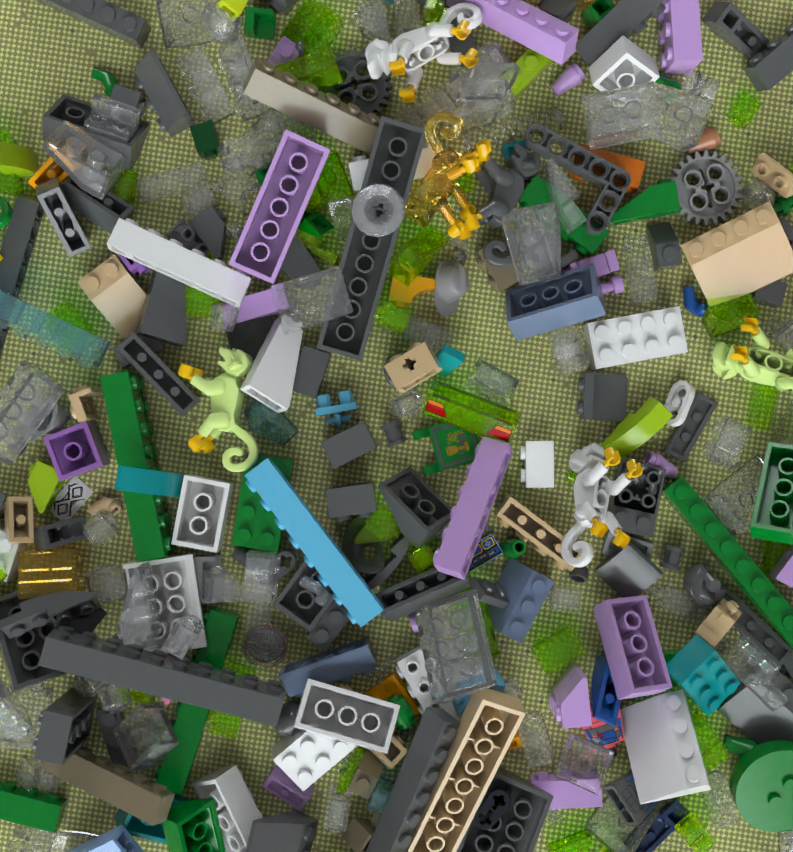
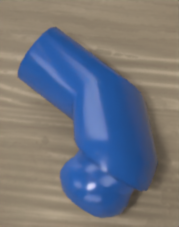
[683,286,710,317]

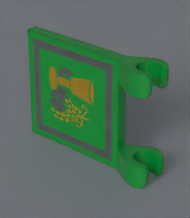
[412,415,479,475]

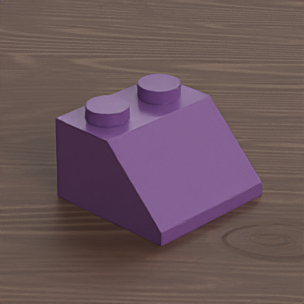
[43,421,111,481]

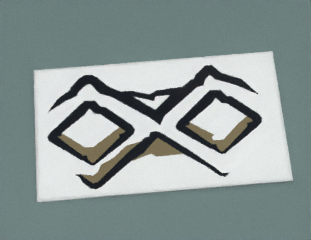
[50,477,93,521]

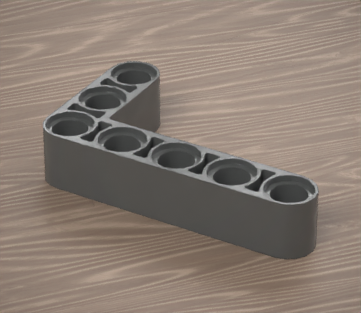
[524,124,631,236]

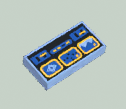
[469,533,503,573]

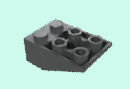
[607,459,666,538]

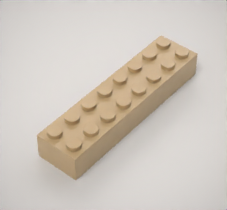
[406,685,526,852]

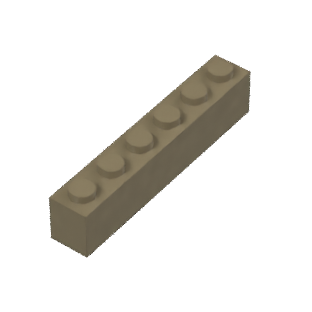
[243,59,380,154]
[41,746,175,826]

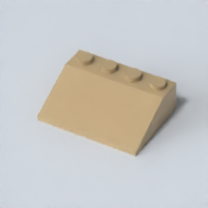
[680,201,793,311]

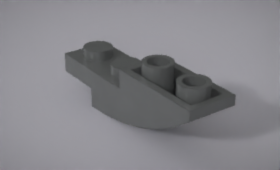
[0,591,102,639]

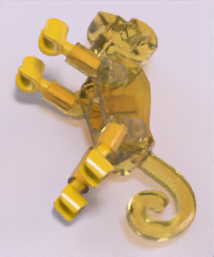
[404,111,491,238]

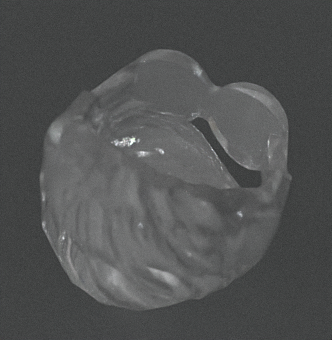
[200,2,243,44]

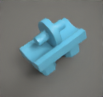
[315,390,358,429]

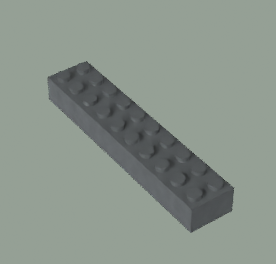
[317,116,428,361]
[38,625,285,727]

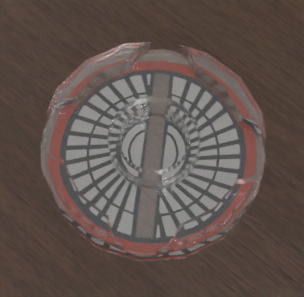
[242,624,288,668]

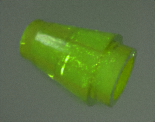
[113,169,138,205]

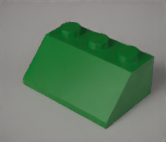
[162,797,226,852]

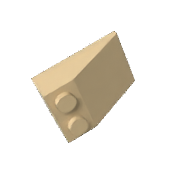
[77,254,147,340]

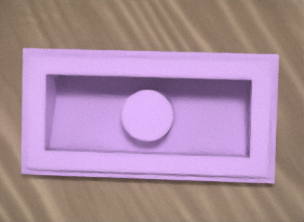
[262,764,315,811]

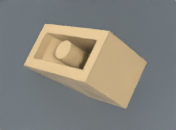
[4,497,34,543]

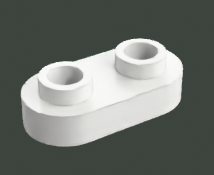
[664,381,695,427]

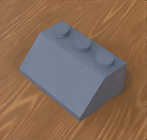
[479,559,554,643]

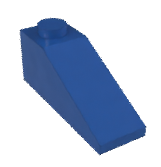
[591,653,621,726]

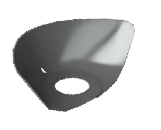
[341,517,385,574]

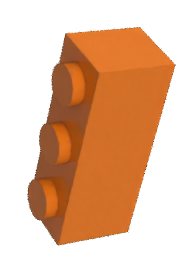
[568,143,646,195]

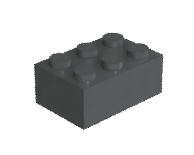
[272,561,334,632]

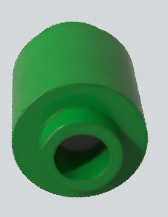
[385,694,416,730]

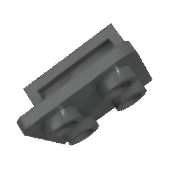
[576,372,628,421]

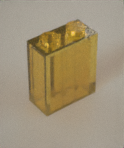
[18,549,83,601]

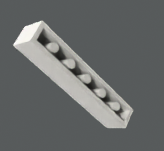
[107,218,252,308]

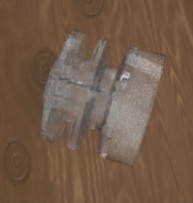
[352,184,406,237]

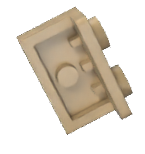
[751,152,793,198]
[68,385,103,422]

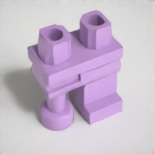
[556,249,624,294]

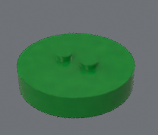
[729,740,793,832]

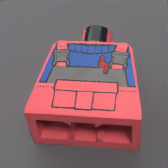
[581,705,625,758]

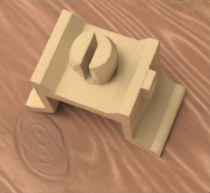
[694,598,742,649]

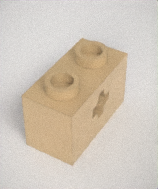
[384,342,443,393]

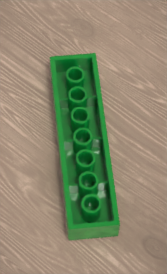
[100,371,176,563]

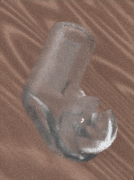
[448,235,469,266]

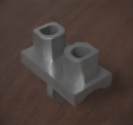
[165,219,209,255]

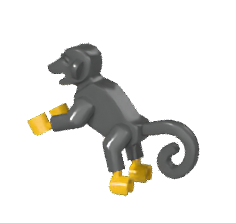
[458,143,541,267]

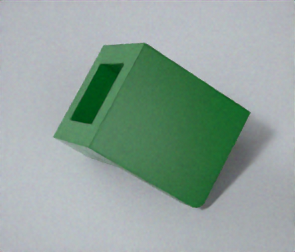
[244,7,276,40]

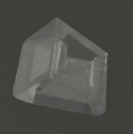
[210,304,239,332]

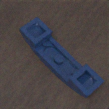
[619,798,694,852]

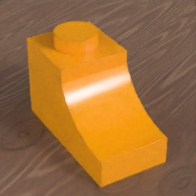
[389,272,436,308]

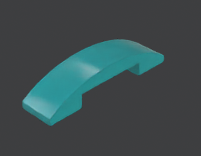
[115,465,186,497]

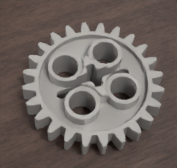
[669,150,744,227]

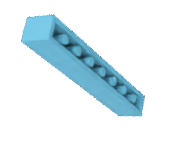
[245,457,384,627]

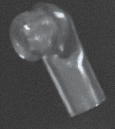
[299,575,330,606]

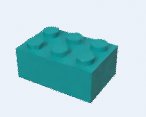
[666,634,741,716]

